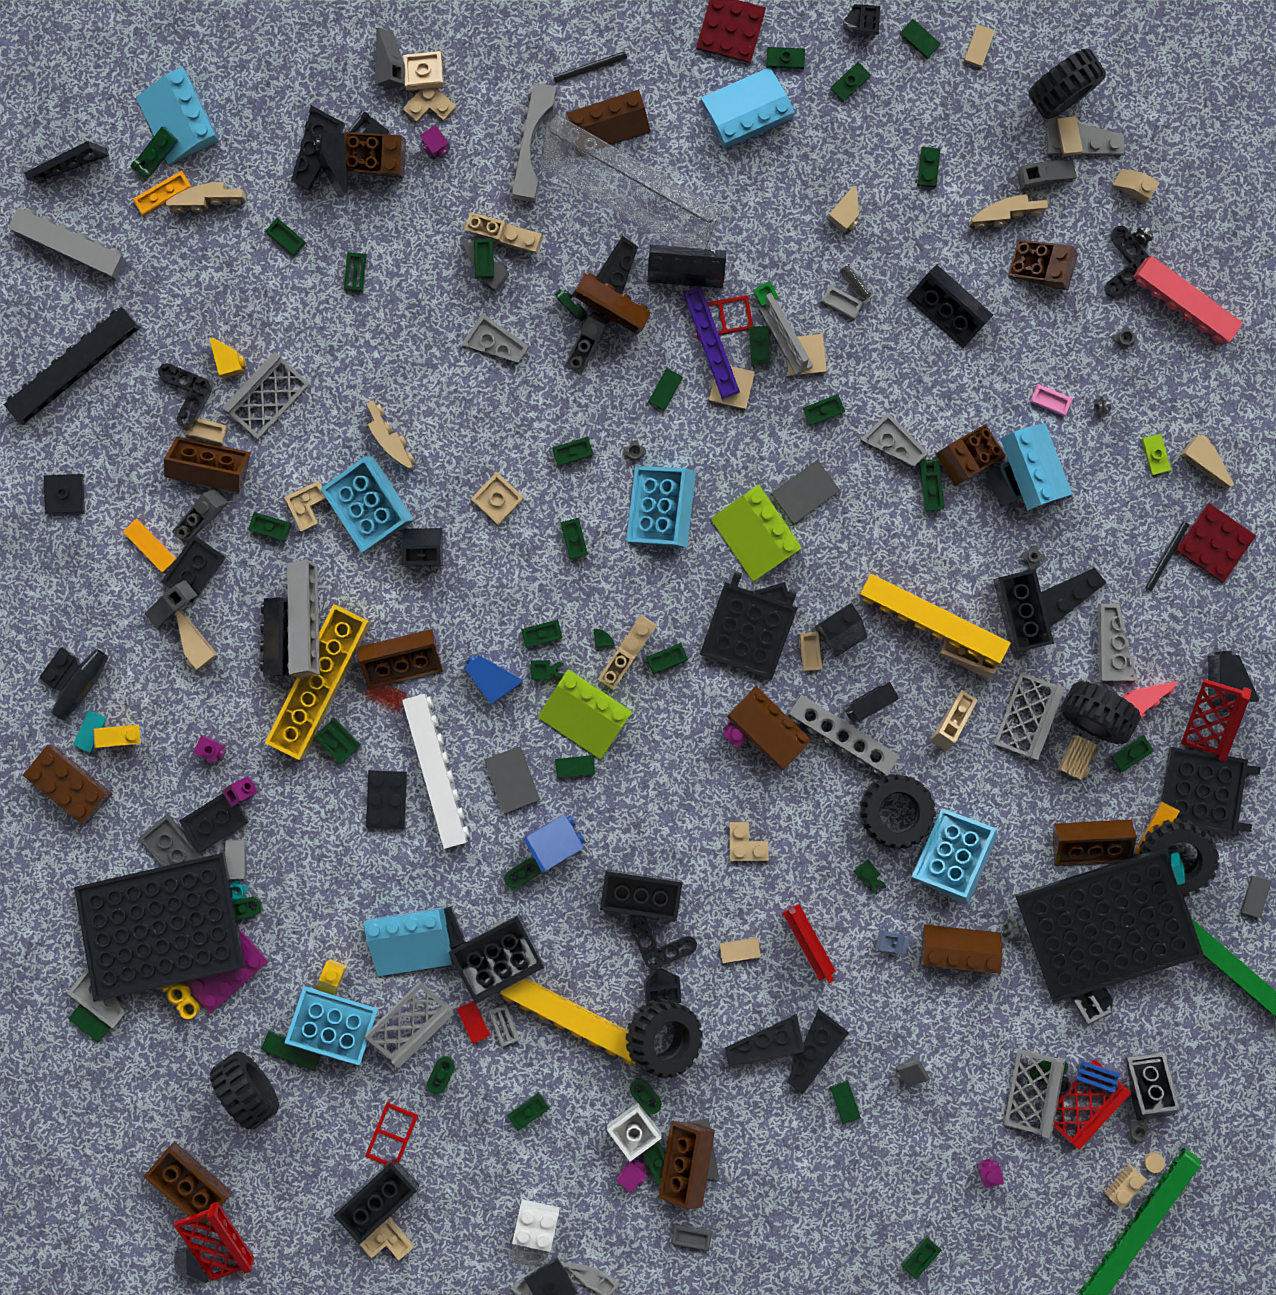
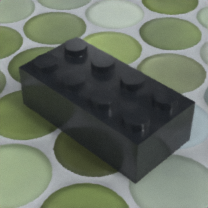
[600,869,683,921]
[333,1157,420,1245]

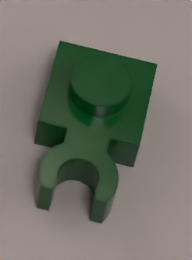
[531,660,564,680]
[853,859,886,895]

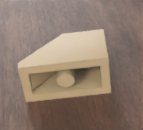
[1112,169,1160,205]
[828,186,859,233]

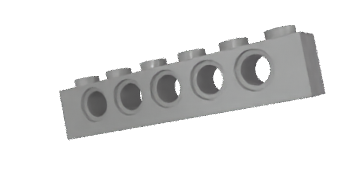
[788,694,900,776]

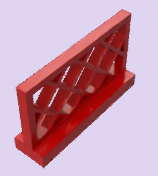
[1181,679,1251,762]
[782,903,836,984]
[1054,1059,1131,1150]
[173,1202,254,1281]

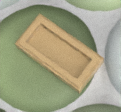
[964,24,995,68]
[1056,116,1083,156]
[185,418,228,444]
[799,631,823,672]
[719,937,761,963]

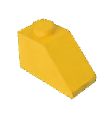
[209,338,246,378]
[93,725,141,748]
[316,959,347,996]

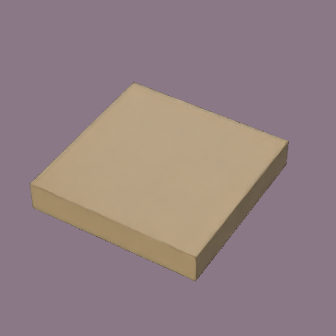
[403,51,444,91]
[787,334,827,376]
[709,366,755,410]
[470,472,524,526]

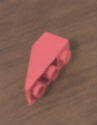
[1122,682,1178,718]

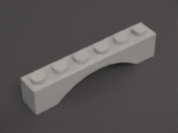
[510,82,557,203]

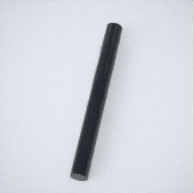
[553,51,627,83]
[1145,521,1189,591]

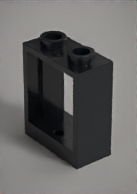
[845,682,900,722]

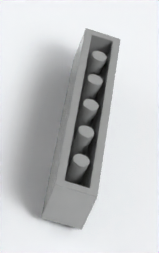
[8,208,126,280]
[286,559,320,678]

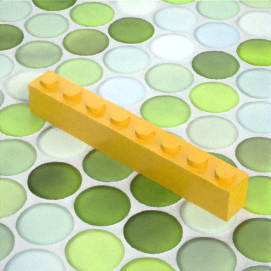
[860,574,1011,666]
[500,978,635,1065]

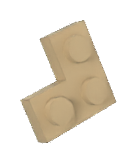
[403,87,457,123]
[284,481,326,532]
[729,822,769,861]
[360,1217,414,1260]

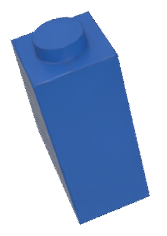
[464,655,523,704]

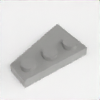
[67,967,127,1028]

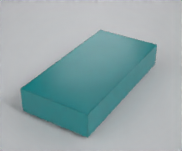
[73,710,107,753]
[1171,852,1185,885]

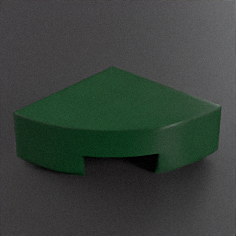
[594,629,615,648]

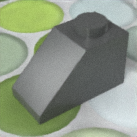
[895,1055,931,1087]

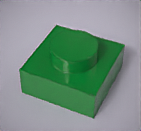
[753,281,779,308]

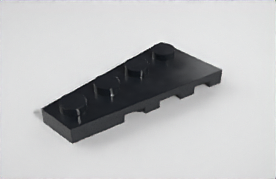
[291,105,345,191]
[24,141,109,184]
[596,236,638,321]
[1041,568,1107,627]
[787,1008,849,1095]
[725,1014,805,1068]

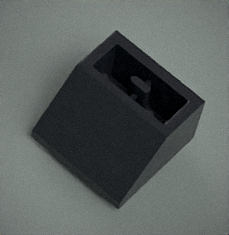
[402,528,443,567]

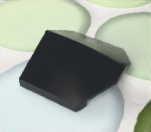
[844,4,880,35]
[644,968,681,1006]
[1072,988,1113,1025]
[174,1248,209,1284]

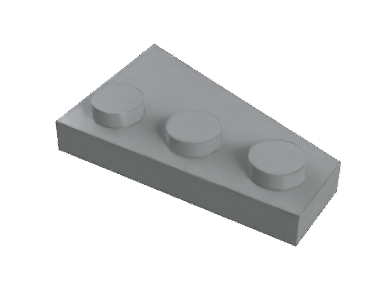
[461,313,530,362]
[860,413,928,467]

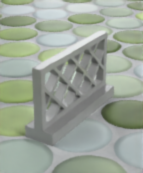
[759,293,813,376]
[223,352,309,439]
[994,672,1065,760]
[364,981,454,1068]
[1004,1049,1066,1139]

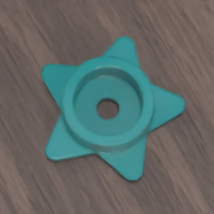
[231,879,249,900]

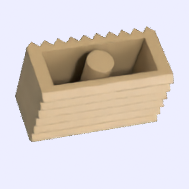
[1057,735,1098,780]
[1104,1164,1148,1210]

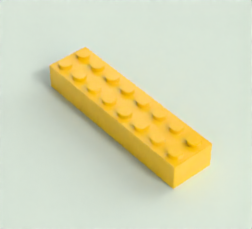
[265,604,371,760]

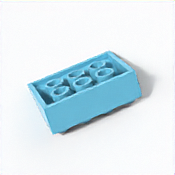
[136,66,219,166]
[701,67,795,149]
[1000,423,1072,510]
[321,456,414,553]
[626,466,696,548]
[912,808,998,904]
[364,907,453,976]
[285,986,378,1066]

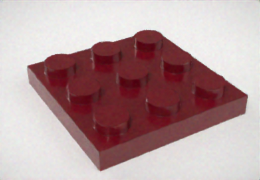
[696,0,766,64]
[1176,503,1256,583]

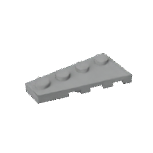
[1047,117,1124,155]
[1098,604,1138,681]

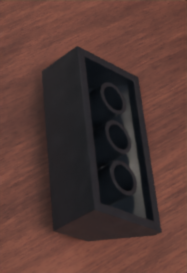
[647,244,726,288]
[906,264,993,348]
[993,568,1054,653]
[260,597,289,676]

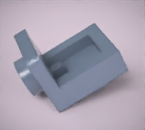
[875,930,909,955]

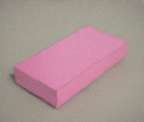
[1030,384,1073,417]

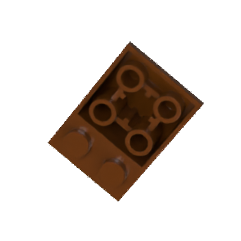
[345,132,406,178]
[1008,239,1078,290]
[936,424,1006,486]

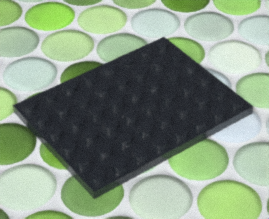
[1015,847,1204,1003]
[74,853,246,1002]

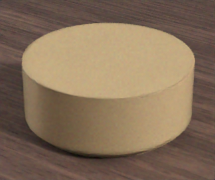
[1144,1152,1165,1173]

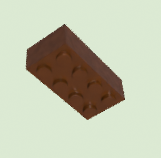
[22,745,113,824]
[143,1142,232,1224]

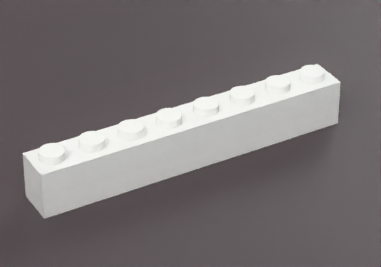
[402,694,470,849]

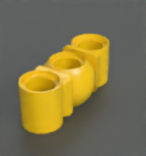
[160,982,201,1019]

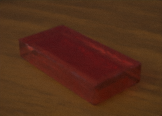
[364,677,408,711]

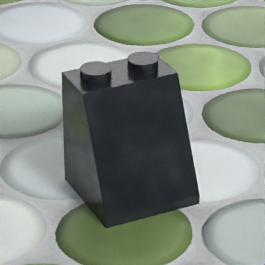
[815,603,867,658]
[1208,651,1259,702]

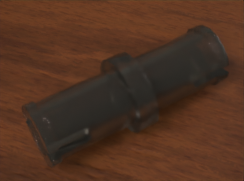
[840,264,872,302]

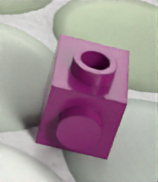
[420,124,450,159]
[722,721,748,748]
[193,735,226,763]
[222,776,258,808]
[616,1159,646,1193]
[976,1159,1004,1188]

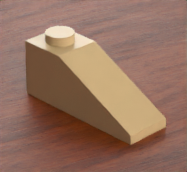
[1180,435,1234,489]
[176,610,219,670]
[940,639,998,680]
[930,690,977,752]

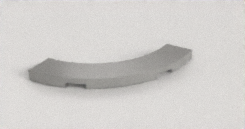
[511,1263,620,1295]

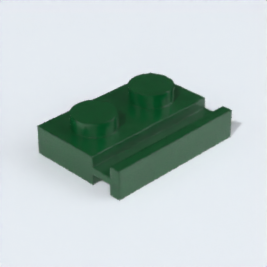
[314,718,361,764]

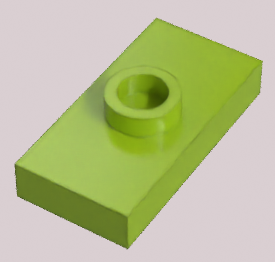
[1141,434,1171,476]

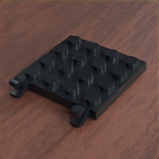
[700,571,798,680]
[1161,747,1261,836]

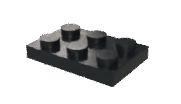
[161,535,226,604]
[366,770,407,829]
[179,793,249,853]

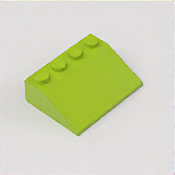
[710,485,802,582]
[538,669,632,759]

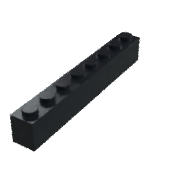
[3,306,141,425]

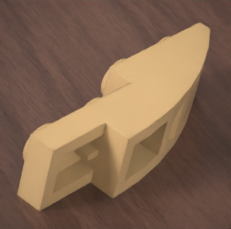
[166,182,246,213]
[969,194,1048,229]
[464,212,544,254]
[367,401,416,470]
[598,614,657,690]

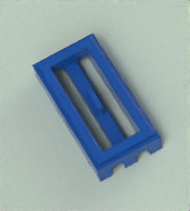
[1076,1061,1120,1093]

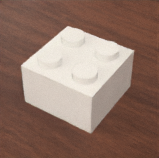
[607,1102,661,1161]
[512,1199,560,1252]

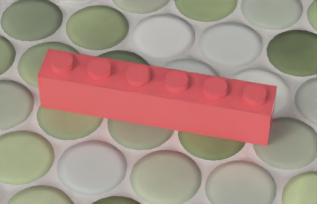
[1132,255,1243,344]

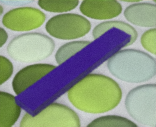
[683,286,740,399]

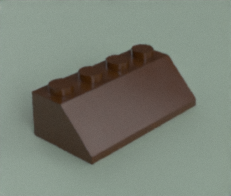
[566,89,651,155]
[571,273,651,334]
[164,437,251,493]
[357,629,443,690]
[727,686,811,771]
[1053,819,1137,866]
[920,924,1003,974]
[658,1120,715,1210]

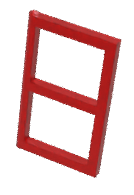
[696,295,754,339]
[365,1101,418,1164]

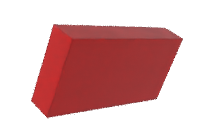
[457,1001,491,1044]

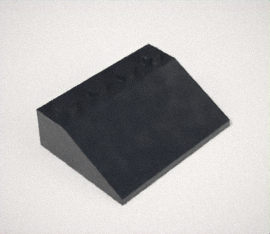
[449,913,545,1004]

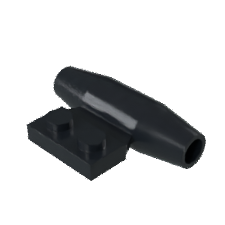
[39,647,109,720]

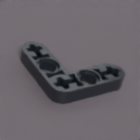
[1104,225,1150,297]
[158,363,212,431]
[630,915,697,969]

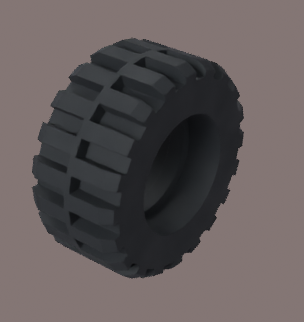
[1028,48,1106,119]
[1061,681,1141,745]
[859,774,936,849]
[1139,819,1219,897]
[626,999,703,1078]
[210,1051,279,1130]

